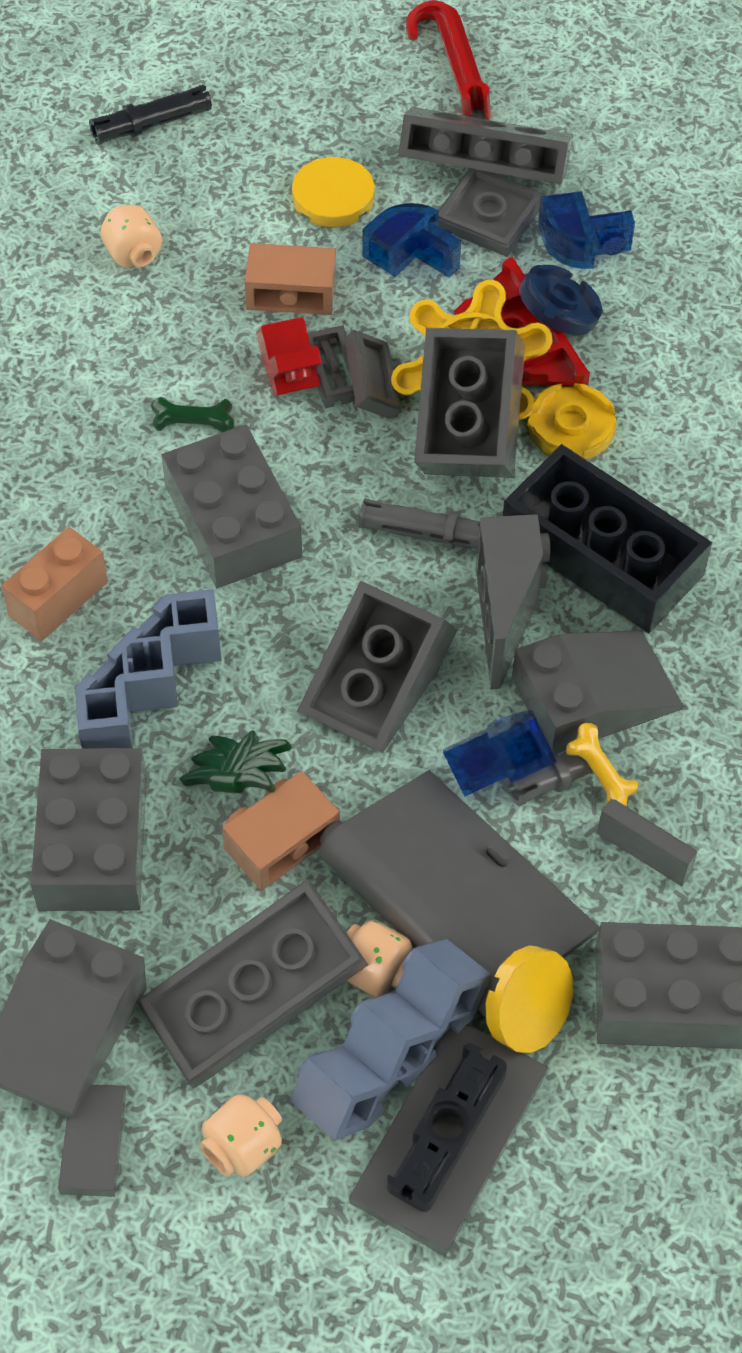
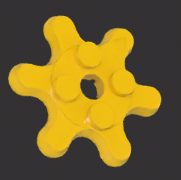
[391,280,552,420]

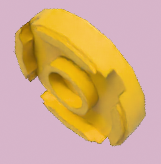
[292,157,375,228]
[527,383,616,459]
[486,945,573,1053]

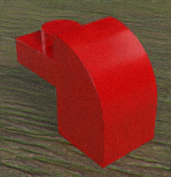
[256,316,322,396]

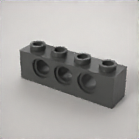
[398,107,573,184]

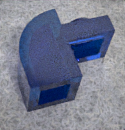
[538,191,635,269]
[362,203,462,278]
[443,710,557,797]

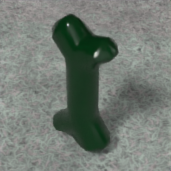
[151,397,234,433]

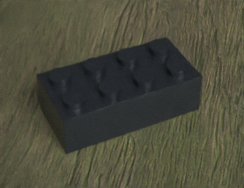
[503,444,712,634]

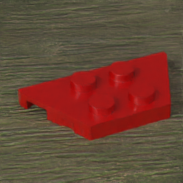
[453,257,590,386]

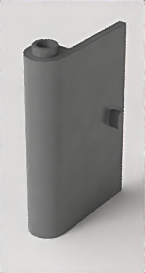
[319,770,600,1017]

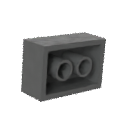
[414,328,525,478]
[161,424,302,589]
[31,748,147,911]
[595,922,742,1049]

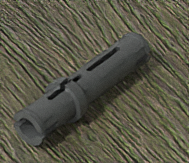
[359,498,480,549]

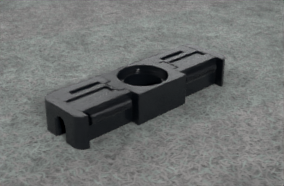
[387,1043,507,1212]

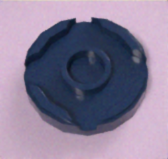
[519,265,603,335]

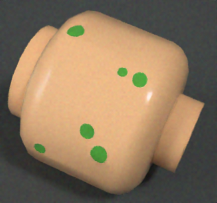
[100,205,163,268]
[346,920,412,998]
[200,1094,282,1177]

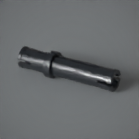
[89,84,212,145]

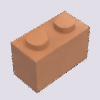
[245,243,336,315]
[1,526,108,642]
[222,771,340,891]

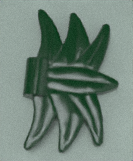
[179,730,292,793]

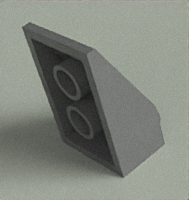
[476,514,550,689]
[297,581,458,753]
[512,630,684,754]
[0,919,147,1119]

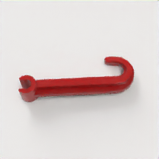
[406,0,491,120]

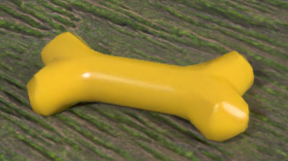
[566,723,639,807]

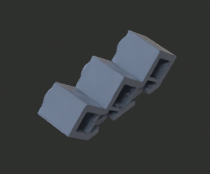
[75,589,222,749]
[290,939,492,1141]

